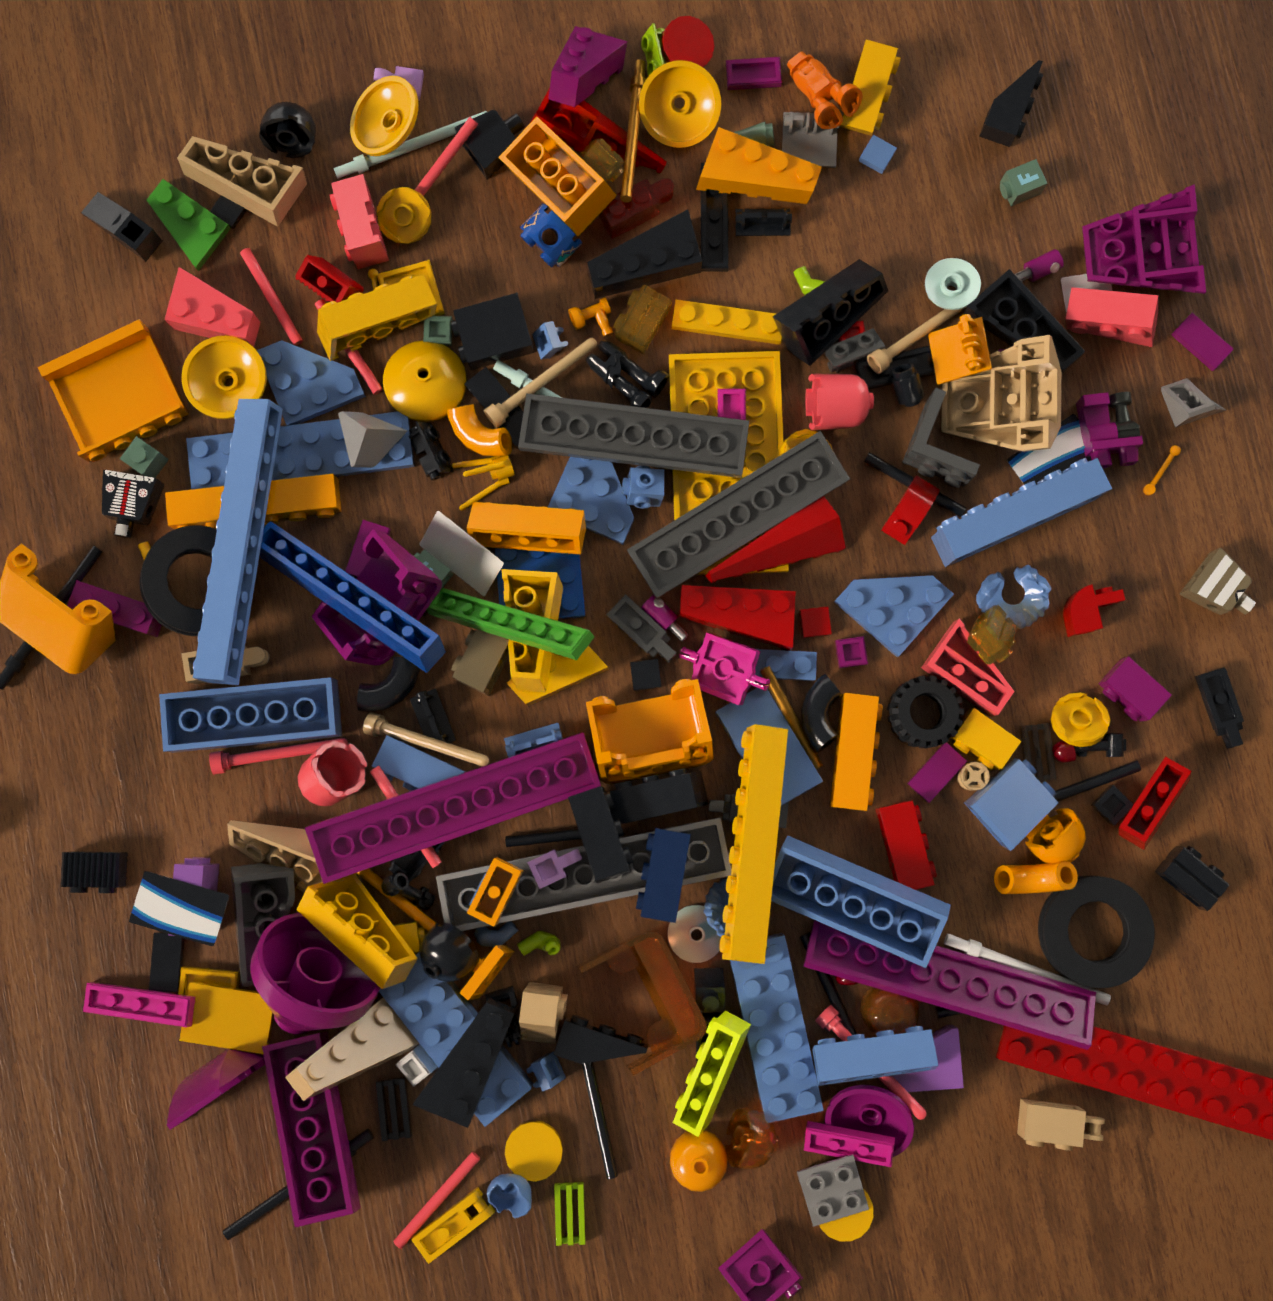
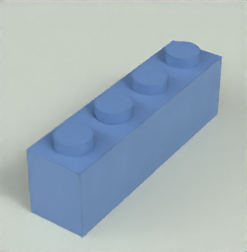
[372,735,466,791]
[812,1026,939,1086]

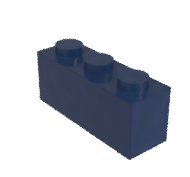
[636,828,691,923]

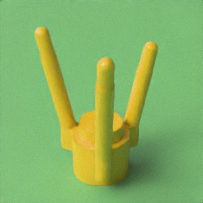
[451,455,515,510]

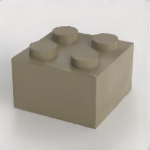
[451,629,509,696]

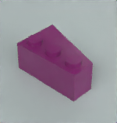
[548,26,628,107]

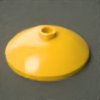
[639,60,721,148]
[350,76,419,156]
[182,335,267,419]
[383,341,467,422]

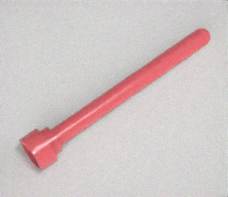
[209,738,348,775]
[815,1005,927,1120]

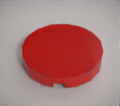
[661,16,715,68]

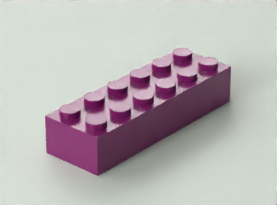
[262,1031,361,1227]

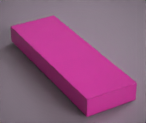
[804,1121,895,1167]

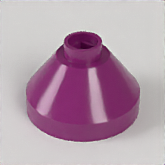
[250,913,380,1034]

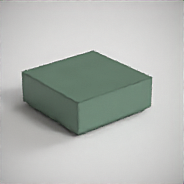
[423,316,453,346]

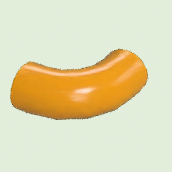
[446,404,512,456]
[994,861,1078,894]

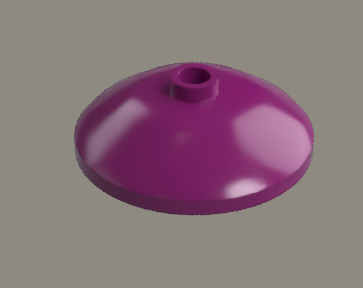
[825,1085,914,1157]

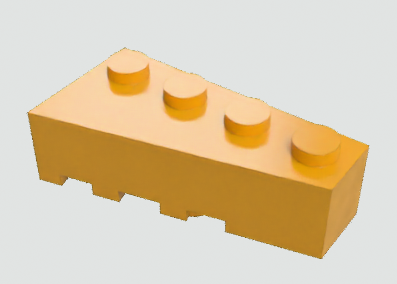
[696,127,822,204]

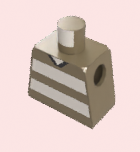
[1180,548,1256,615]

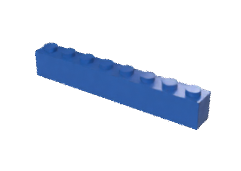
[259,521,446,673]

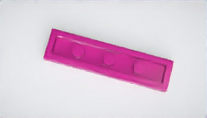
[83,982,196,1027]

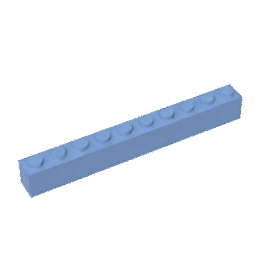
[193,399,283,685]

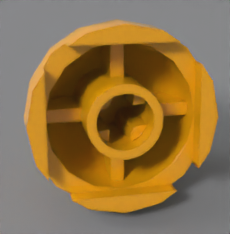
[1025,808,1086,863]
[670,1130,728,1192]

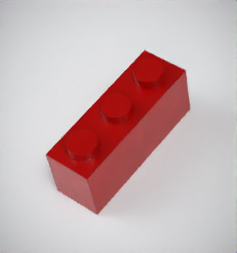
[1119,756,1192,850]
[875,800,937,890]

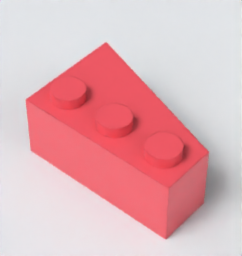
[164,267,261,347]
[1065,287,1158,347]

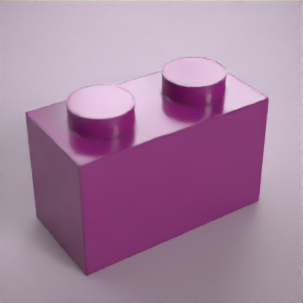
[1098,656,1172,722]

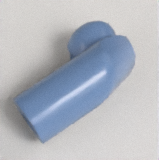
[474,921,519,947]

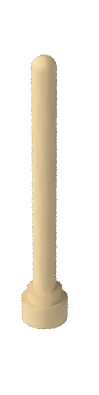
[867,307,966,374]
[483,338,597,428]
[363,712,489,766]

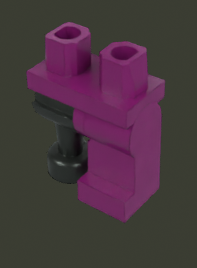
[1076,392,1143,469]

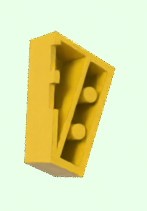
[840,39,901,136]
[507,646,609,706]

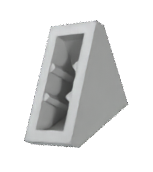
[1161,378,1226,428]
[338,411,408,468]

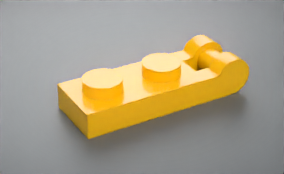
[411,1187,495,1264]

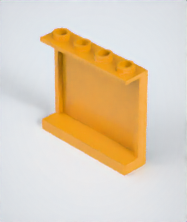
[38,319,189,462]

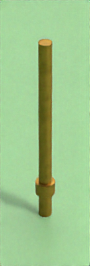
[620,59,646,202]

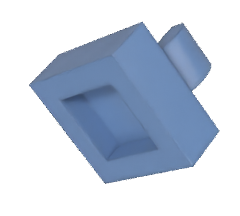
[532,321,568,360]
[527,1051,566,1092]

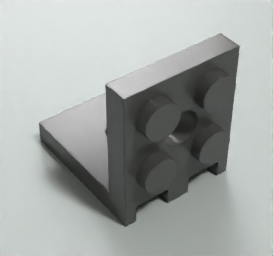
[902,388,980,488]

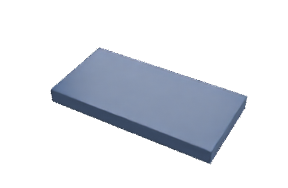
[715,688,823,806]

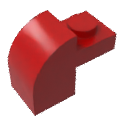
[881,475,940,545]
[1063,584,1125,637]

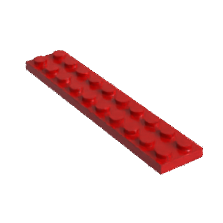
[996,1026,1273,1140]

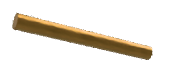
[760,666,823,769]

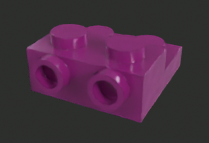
[718,1229,804,1301]

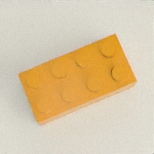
[499,116,617,236]

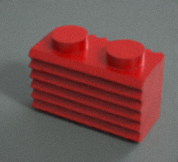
[295,255,364,303]

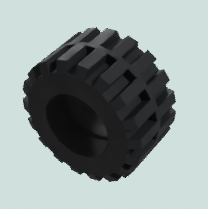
[887,676,964,748]

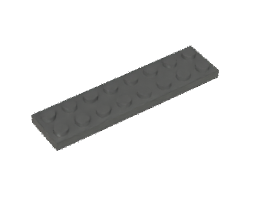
[518,393,749,478]
[627,431,850,599]

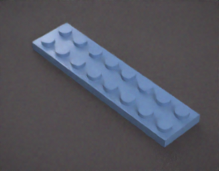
[186,412,415,490]

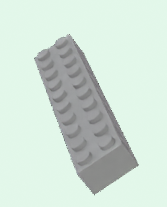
[436,818,731,931]

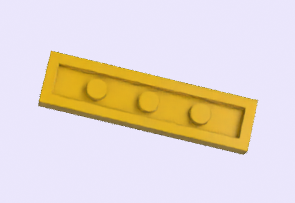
[672,300,782,345]

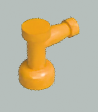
[568,297,614,337]

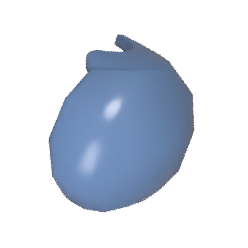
[487,1174,532,1218]

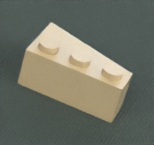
[519,982,568,1044]

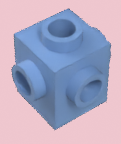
[622,466,664,509]

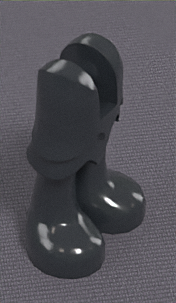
[586,340,669,408]

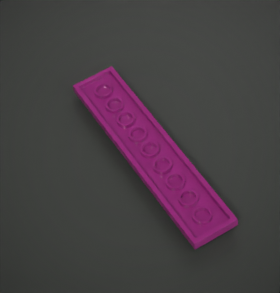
[305,732,601,884]
[803,919,1096,1050]

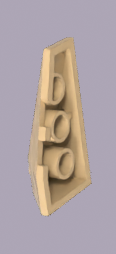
[227,820,323,893]

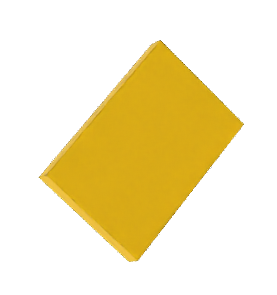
[179,981,274,1054]

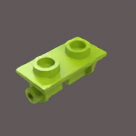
[641,23,667,76]

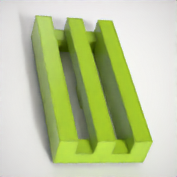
[554,1182,586,1246]

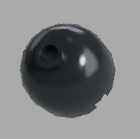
[259,102,316,158]
[419,923,479,982]

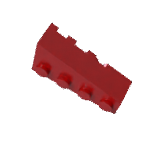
[679,585,796,651]

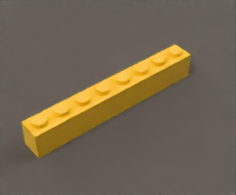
[719,724,788,964]

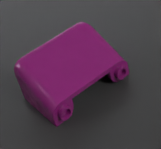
[311,529,442,665]

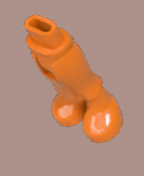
[787,51,863,129]

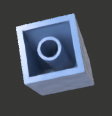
[964,758,1058,851]

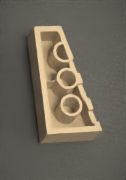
[177,136,307,227]
[285,997,419,1101]

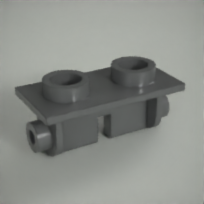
[824,328,885,373]

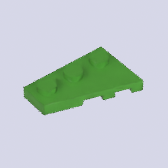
[147,179,231,271]

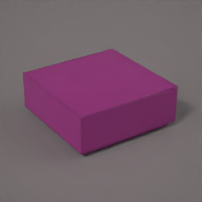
[835,636,868,669]

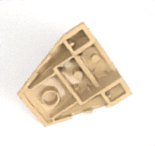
[941,335,1062,452]

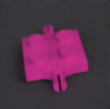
[679,632,770,705]

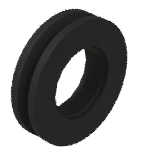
[140,525,217,636]
[1038,875,1155,988]

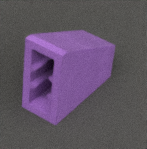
[893,1024,964,1092]

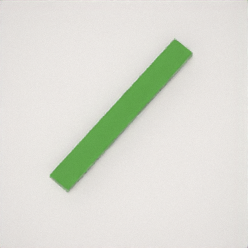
[426,588,594,660]

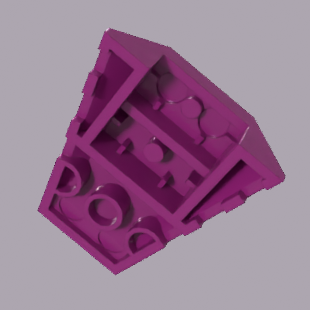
[1082,184,1206,294]
[167,1049,265,1130]

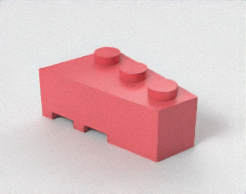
[329,174,389,270]
[921,618,1015,717]

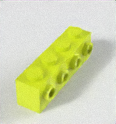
[672,1011,751,1137]

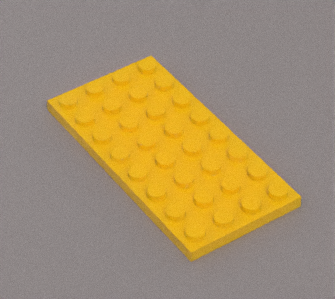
[669,351,789,575]

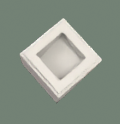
[396,1044,437,1087]

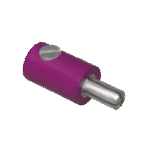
[1015,249,1064,282]
[641,595,688,641]

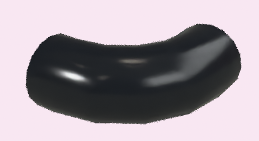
[357,657,420,712]
[801,674,843,753]

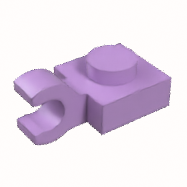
[373,66,424,101]
[527,848,583,889]

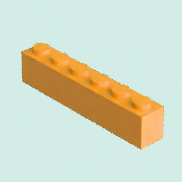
[165,474,342,530]

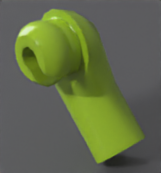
[793,266,826,295]
[517,931,561,956]

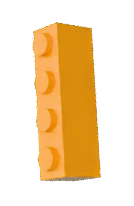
[467,502,586,555]
[829,693,883,811]

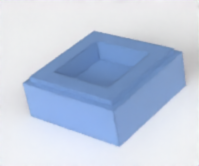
[859,135,897,174]

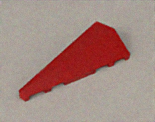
[530,88,667,173]
[705,496,846,583]

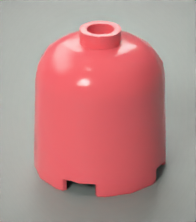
[805,374,874,430]
[298,740,367,806]

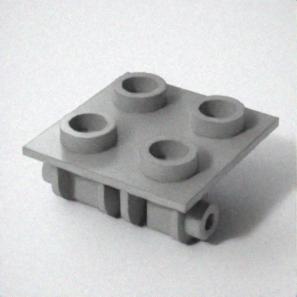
[782,112,839,168]
[797,1154,869,1227]

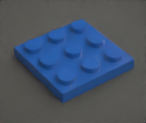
[494,548,586,620]

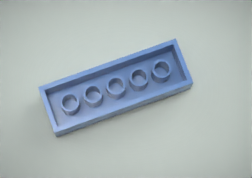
[931,458,1112,567]
[159,677,342,753]
[771,836,951,968]
[729,933,824,1123]
[379,953,533,1127]

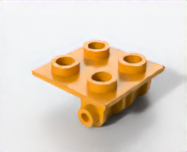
[928,314,992,385]

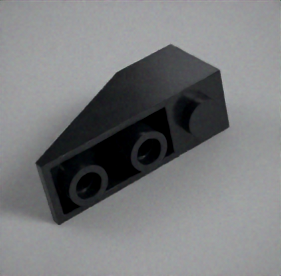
[979,60,1043,147]
[81,192,163,262]
[694,968,725,1061]
[553,1015,648,1064]

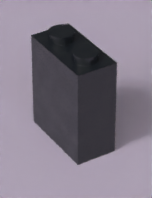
[451,293,534,370]

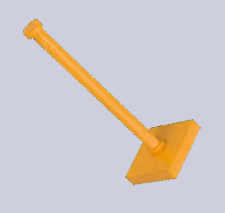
[355,868,515,1001]

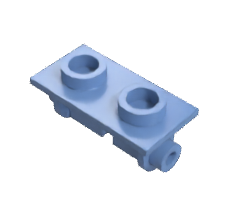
[504,723,563,757]

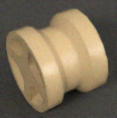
[957,762,990,791]

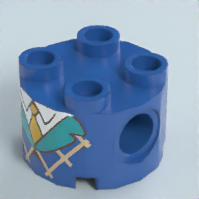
[520,203,583,268]

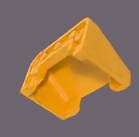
[0,543,116,674]
[586,679,714,784]

